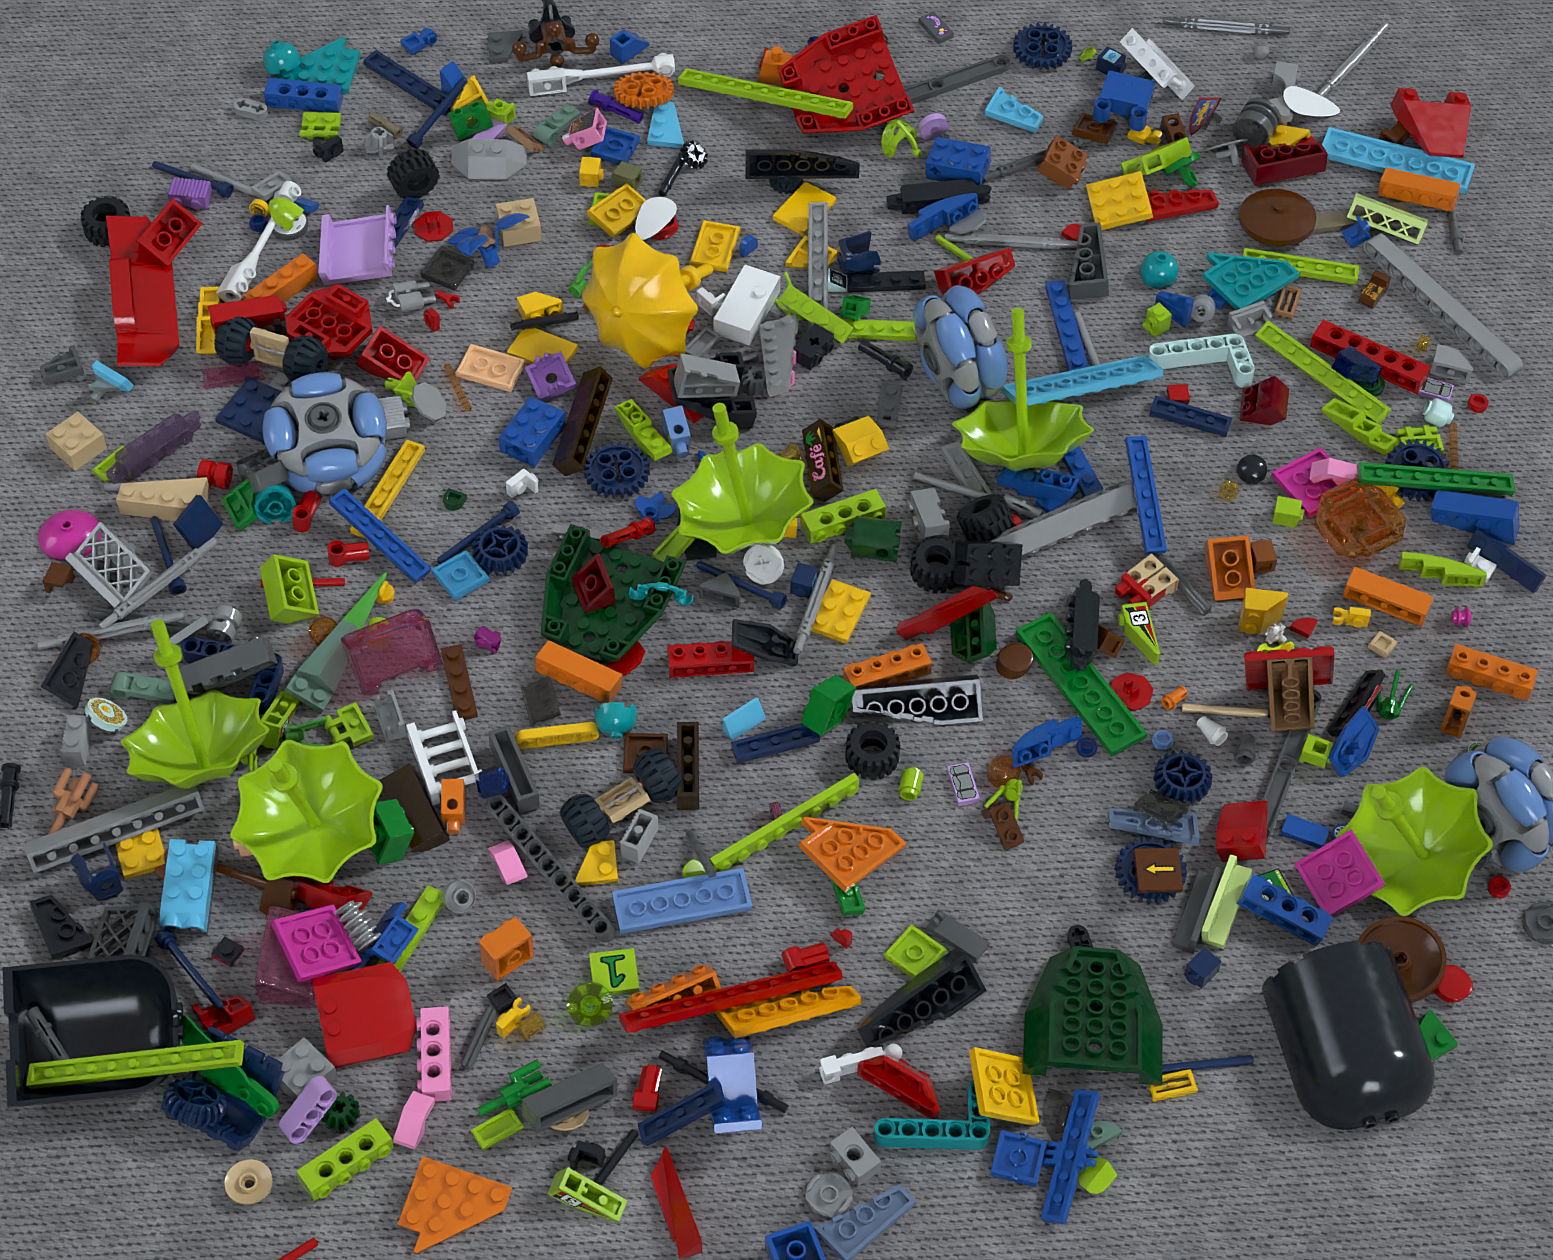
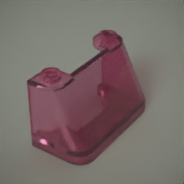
[341,609,444,696]
[255,906,316,1008]

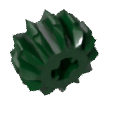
[321,1091,360,1133]

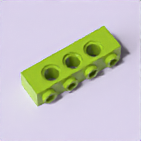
[800,489,886,544]
[296,1118,394,1201]

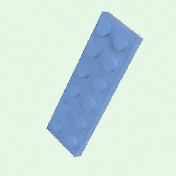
[612,868,752,934]

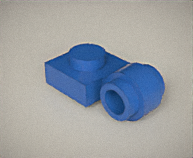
[400,28,437,55]

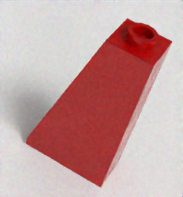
[207,294,287,335]

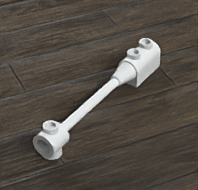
[526,53,675,96]
[216,181,301,303]

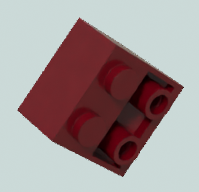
[1239,376,1289,425]

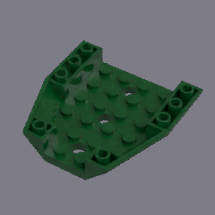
[541,524,687,664]
[1022,946,1163,1086]

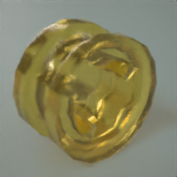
[1416,333,1431,352]
[1219,481,1239,501]

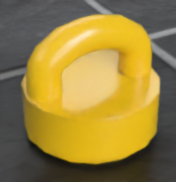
[375,581,395,604]

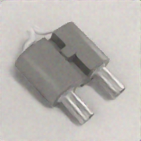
[386,280,436,313]

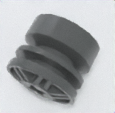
[1232,98,1281,148]

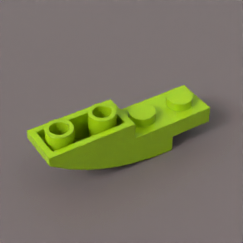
[1120,137,1192,175]
[614,399,672,461]

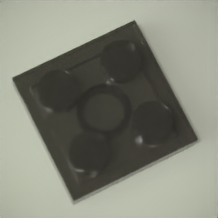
[420,247,474,291]

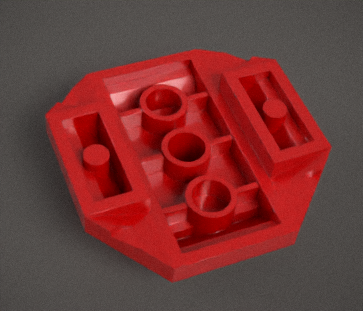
[286,284,373,360]

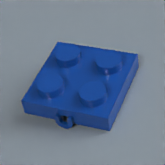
[591,126,640,165]
[990,1130,1047,1187]

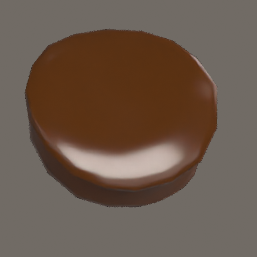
[996,643,1033,679]

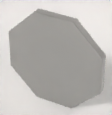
[949,211,986,234]
[412,382,446,421]

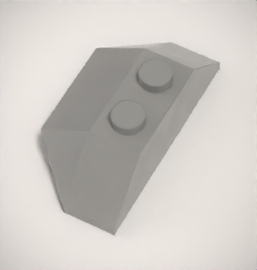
[451,139,527,180]

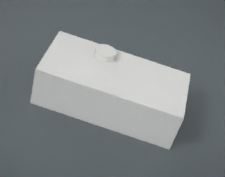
[713,265,781,346]

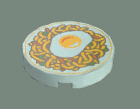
[85,698,127,732]

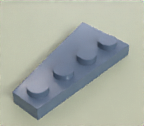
[1108,808,1200,846]
[814,1184,916,1260]

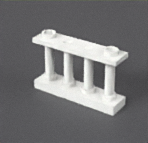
[1120,28,1195,99]
[406,710,485,805]

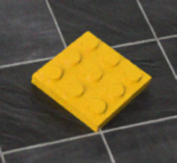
[1086,171,1153,230]
[969,1047,1040,1126]

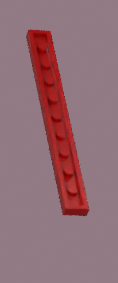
[619,961,843,1033]

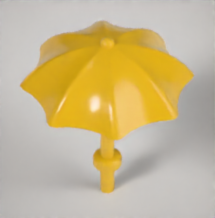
[582,233,713,369]

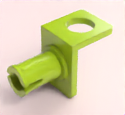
[385,372,417,407]

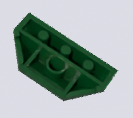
[950,585,997,663]

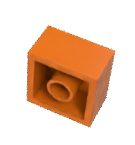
[479,917,534,981]

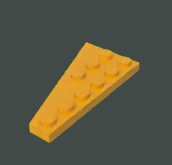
[714,986,861,1038]

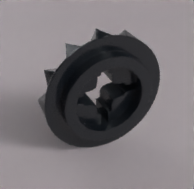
[680,140,708,169]

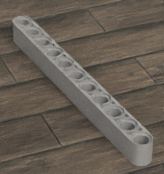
[1363,234,1523,379]

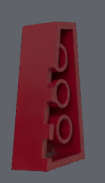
[1241,142,1328,186]

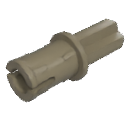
[367,112,403,139]

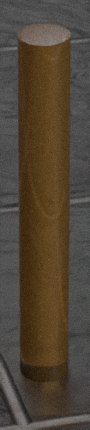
[444,364,472,412]
[1449,423,1459,470]

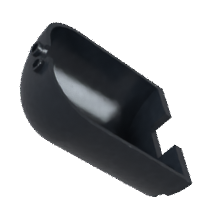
[1261,941,1435,1130]
[2,954,185,1108]

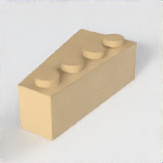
[116,477,210,521]

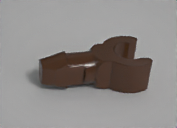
[1020,763,1043,785]

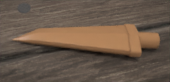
[478,224,495,248]

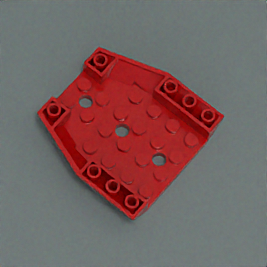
[778,15,914,134]

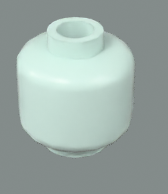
[1422,398,1454,427]

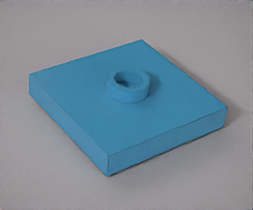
[431,550,490,601]

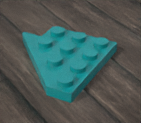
[277,37,361,94]
[1202,252,1300,310]

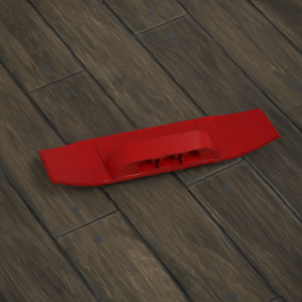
[106,216,180,367]

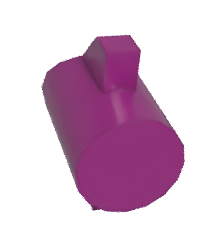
[474,626,501,653]

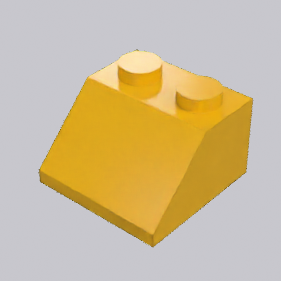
[832,416,889,467]
[1239,588,1288,635]

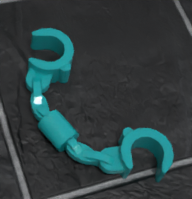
[629,582,693,606]

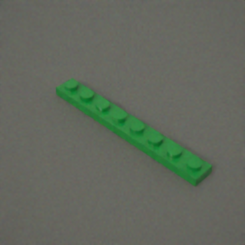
[1356,462,1516,496]

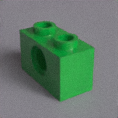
[448,100,493,140]

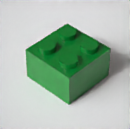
[801,674,856,736]
[370,799,414,865]

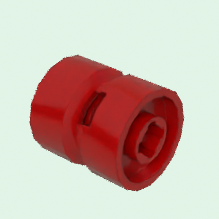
[197,459,233,490]

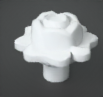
[1265,623,1287,645]

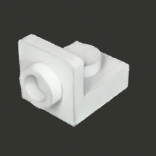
[696,287,727,316]
[506,469,538,498]
[1464,547,1497,583]

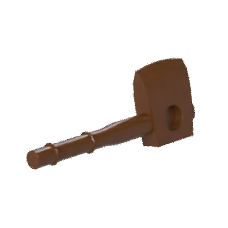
[216,863,299,919]

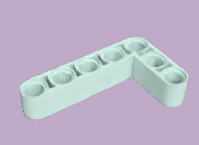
[1148,334,1255,388]

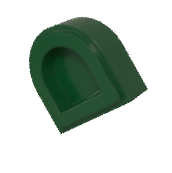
[443,488,467,511]

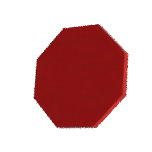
[414,211,453,242]
[606,641,645,676]
[1111,672,1154,711]

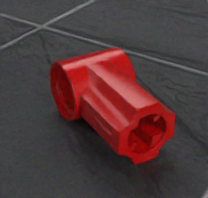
[292,490,321,532]
[327,540,369,567]
[781,942,830,972]
[632,1064,662,1113]

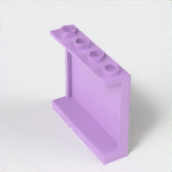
[319,205,397,285]

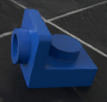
[1341,215,1371,248]

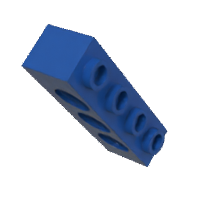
[264,78,343,113]
[1236,874,1333,946]

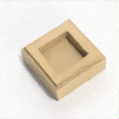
[1368,631,1398,659]

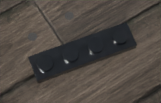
[847,270,926,293]
[1327,669,1386,736]

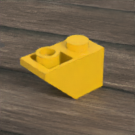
[517,292,563,320]

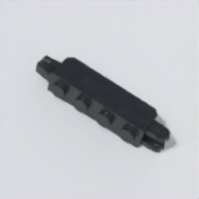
[886,179,991,214]
[1064,579,1100,672]

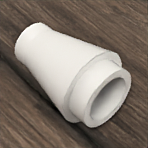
[1196,716,1228,746]

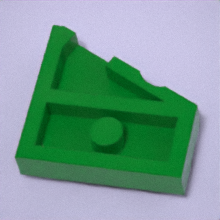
[221,478,257,531]
[1420,1009,1458,1062]

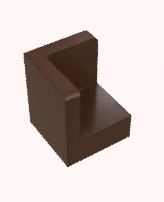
[42,562,75,593]
[1097,625,1125,658]

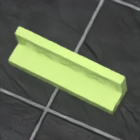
[1347,193,1428,244]
[1201,854,1252,949]

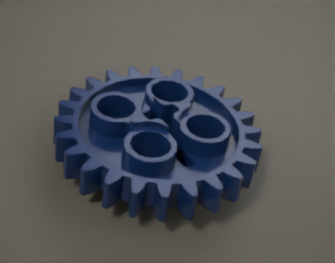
[1013,22,1073,70]
[1385,439,1451,502]
[584,441,650,499]
[1114,836,1187,905]

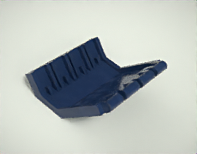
[160,1026,285,1150]

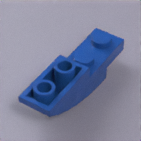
[908,193,979,242]
[997,467,1080,498]
[1012,716,1082,768]

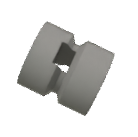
[206,605,243,644]

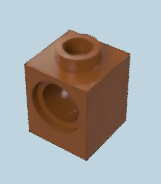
[1250,540,1277,573]

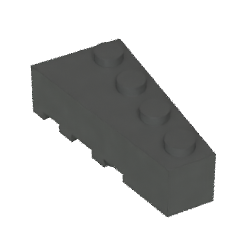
[1069,222,1109,300]
[179,636,278,696]

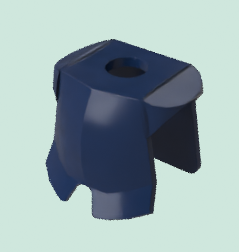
[837,231,881,274]
[70,842,123,901]

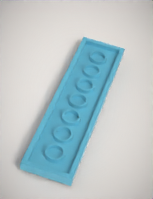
[1322,127,1475,194]
[1002,355,1163,407]

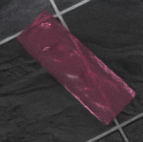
[202,361,265,390]

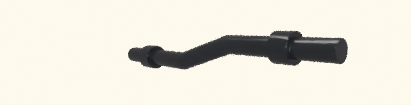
[658,1050,789,1113]

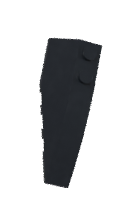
[745,149,860,179]
[852,674,983,725]
[857,948,987,1048]

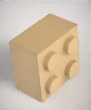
[496,198,542,247]
[46,412,107,471]

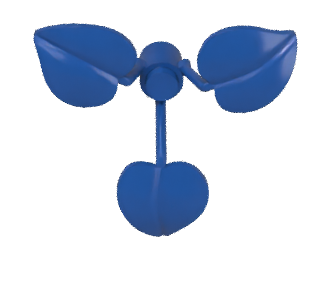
[448,213,530,267]

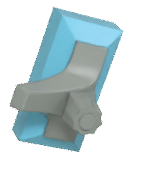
[88,360,134,402]

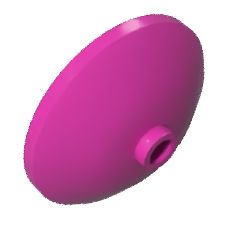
[38,509,101,561]

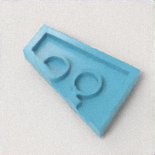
[984,87,1043,133]
[647,101,684,148]

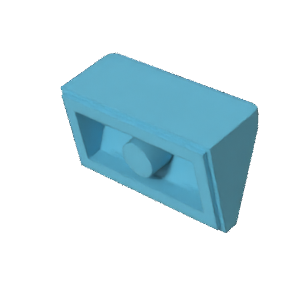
[723,697,765,740]

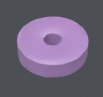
[918,113,949,140]

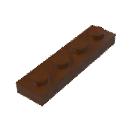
[441,644,478,720]

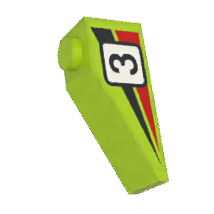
[1117,602,1160,665]
[261,690,300,749]
[547,1167,627,1222]

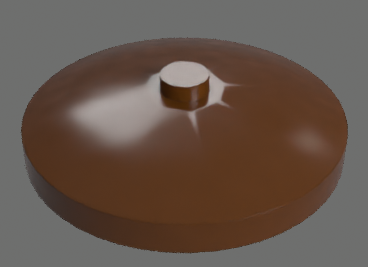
[1239,189,1317,246]
[1358,916,1447,1003]

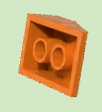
[1204,535,1255,601]

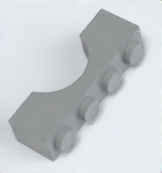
[1269,61,1301,126]

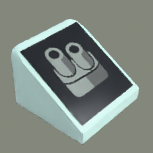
[828,269,847,292]

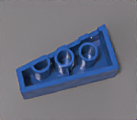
[1431,490,1520,545]

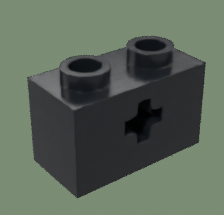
[793,323,835,370]

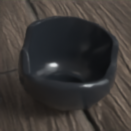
[1237,454,1267,484]

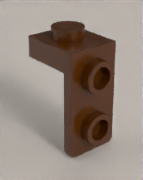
[981,799,1024,850]

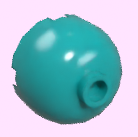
[263,40,301,74]
[1139,251,1179,289]
[254,484,296,524]
[594,702,637,739]

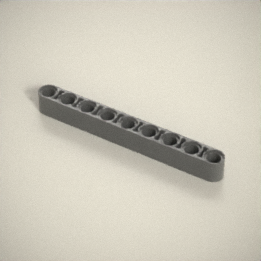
[486,794,616,943]

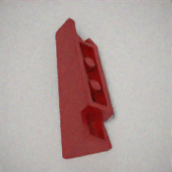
[896,586,998,640]
[651,1147,703,1260]

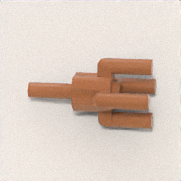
[48,767,100,834]

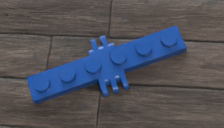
[1041,1089,1100,1225]

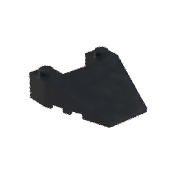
[667,352,757,429]

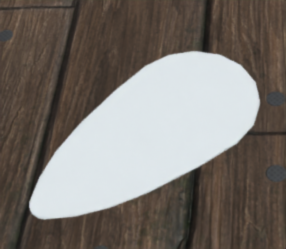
[1283,86,1340,116]
[635,197,677,240]

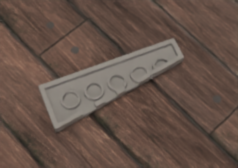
[759,314,798,397]

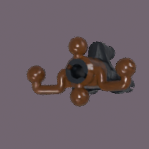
[512,0,599,67]

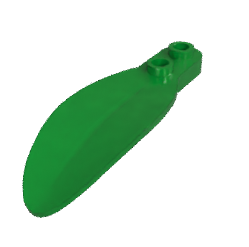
[180,1014,279,1118]

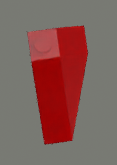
[934,247,1015,295]
[286,876,373,926]

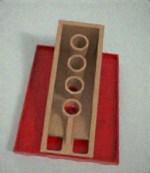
[1244,646,1335,731]

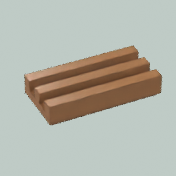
[505,125,544,152]
[1273,285,1302,320]

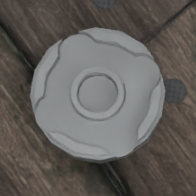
[805,1172,853,1219]

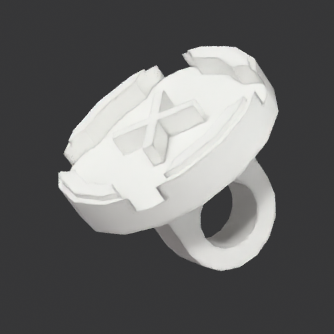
[743,544,784,585]

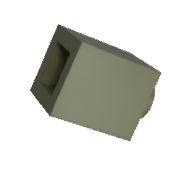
[612,161,643,191]

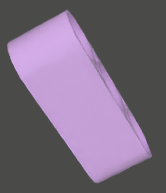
[279,1076,337,1144]

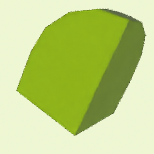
[269,198,304,232]
[1078,1157,1117,1194]

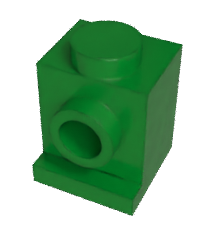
[841,295,871,320]

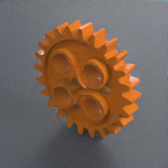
[614,71,674,109]

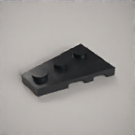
[41,631,94,708]
[30,894,94,960]

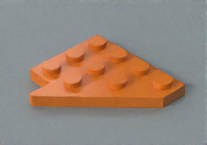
[799,817,907,892]
[397,1156,512,1254]

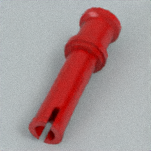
[600,517,655,548]

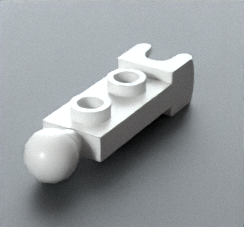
[819,1044,903,1084]

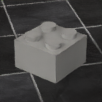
[278,1038,338,1101]

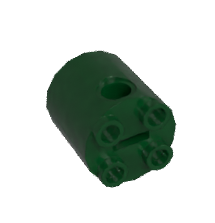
[844,516,902,562]

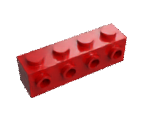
[667,641,754,678]

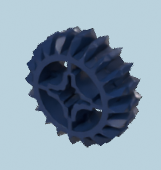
[472,524,528,576]
[1153,749,1213,806]
[162,1077,227,1128]

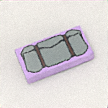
[1410,378,1454,403]
[947,762,980,806]

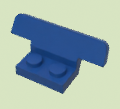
[347,902,419,971]

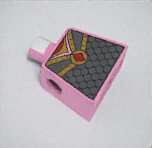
[562,108,607,149]

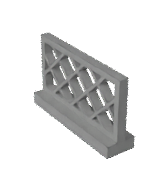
[65,522,153,608]

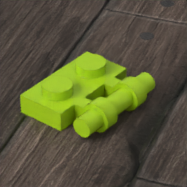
[300,112,341,140]
[1396,425,1444,458]
[324,702,374,747]

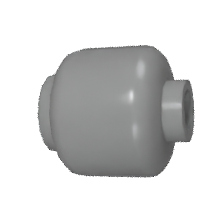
[1191,294,1215,322]

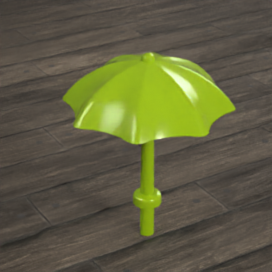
[952,308,1094,471]
[671,403,813,554]
[120,619,269,789]
[230,740,383,883]
[1336,767,1493,916]

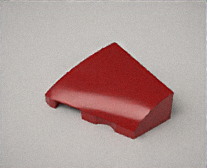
[192,995,255,1034]

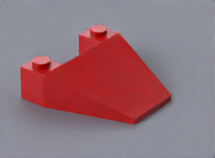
[1390,88,1471,158]

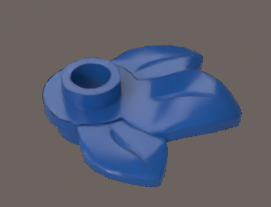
[635,492,676,523]

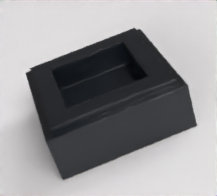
[487,983,517,1014]

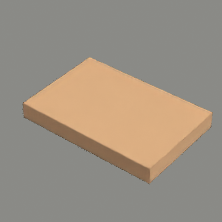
[455,344,526,392]

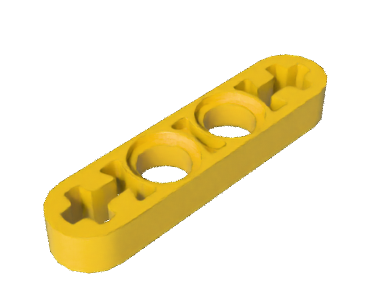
[514,722,599,749]

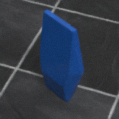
[1328,706,1380,777]

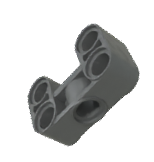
[235,449,289,492]

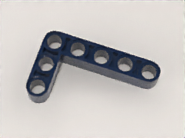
[181,637,284,714]

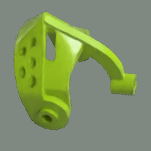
[881,119,922,158]

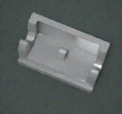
[1227,301,1272,337]
[374,690,407,742]

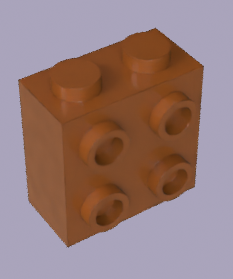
[1037,135,1088,190]

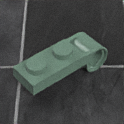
[533,104,582,147]
[109,672,174,704]

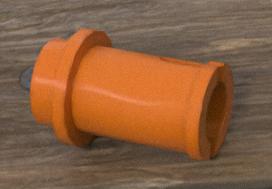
[1161,686,1188,710]

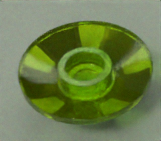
[567,982,613,1027]

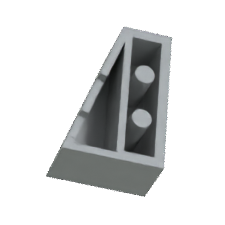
[673,353,740,398]
[907,488,950,543]

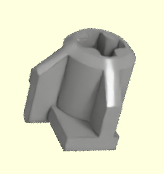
[364,127,394,157]

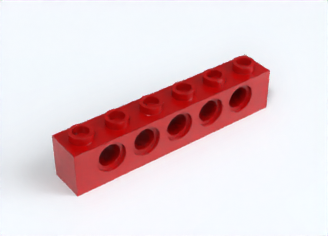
[1310,319,1431,395]

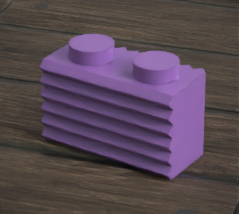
[167,177,212,210]

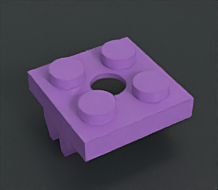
[525,352,577,402]

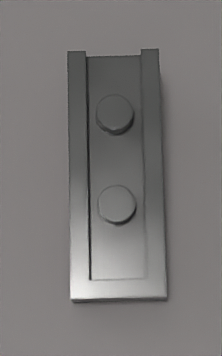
[926,910,989,962]

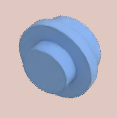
[1152,730,1174,751]

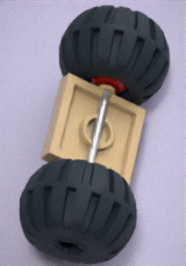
[214,316,328,381]
[560,749,683,848]

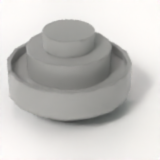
[442,880,476,913]

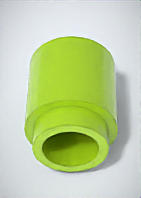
[899,767,924,801]

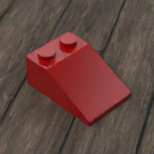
[137,198,203,266]
[355,326,430,381]
[1216,800,1268,862]

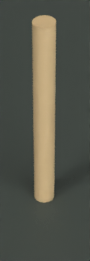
[1181,704,1268,718]

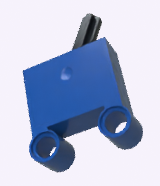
[1093,70,1156,131]

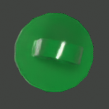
[1164,152,1201,189]

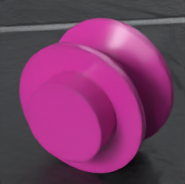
[1451,606,1471,627]

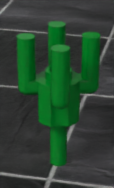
[477,1059,552,1116]

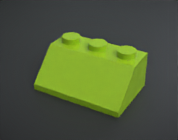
[260,554,319,624]

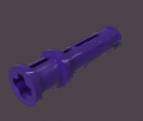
[588,89,644,124]

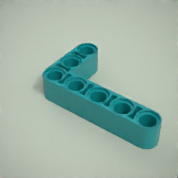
[874,1080,990,1150]

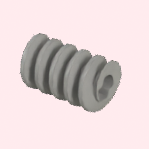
[334,900,381,951]

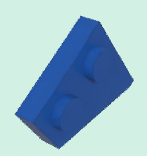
[1155,291,1194,328]

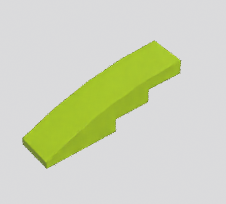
[1321,398,1399,456]
[1398,552,1487,587]

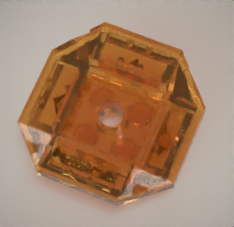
[1314,478,1406,559]

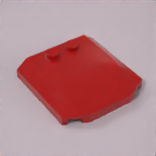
[312,962,417,1068]

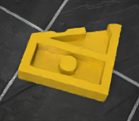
[450,75,489,120]
[1267,125,1310,147]
[786,235,837,268]
[575,840,618,886]

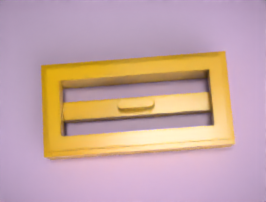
[1147,1069,1198,1102]

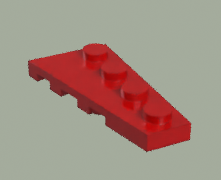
[1145,190,1219,222]

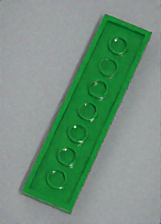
[1015,612,1147,757]

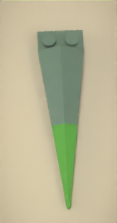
[284,572,387,714]

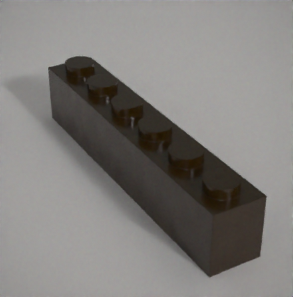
[552,366,613,476]

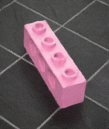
[416,1007,452,1101]

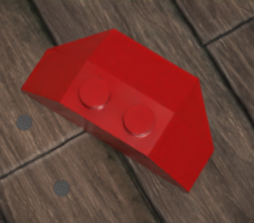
[639,363,704,424]
[857,1056,939,1120]

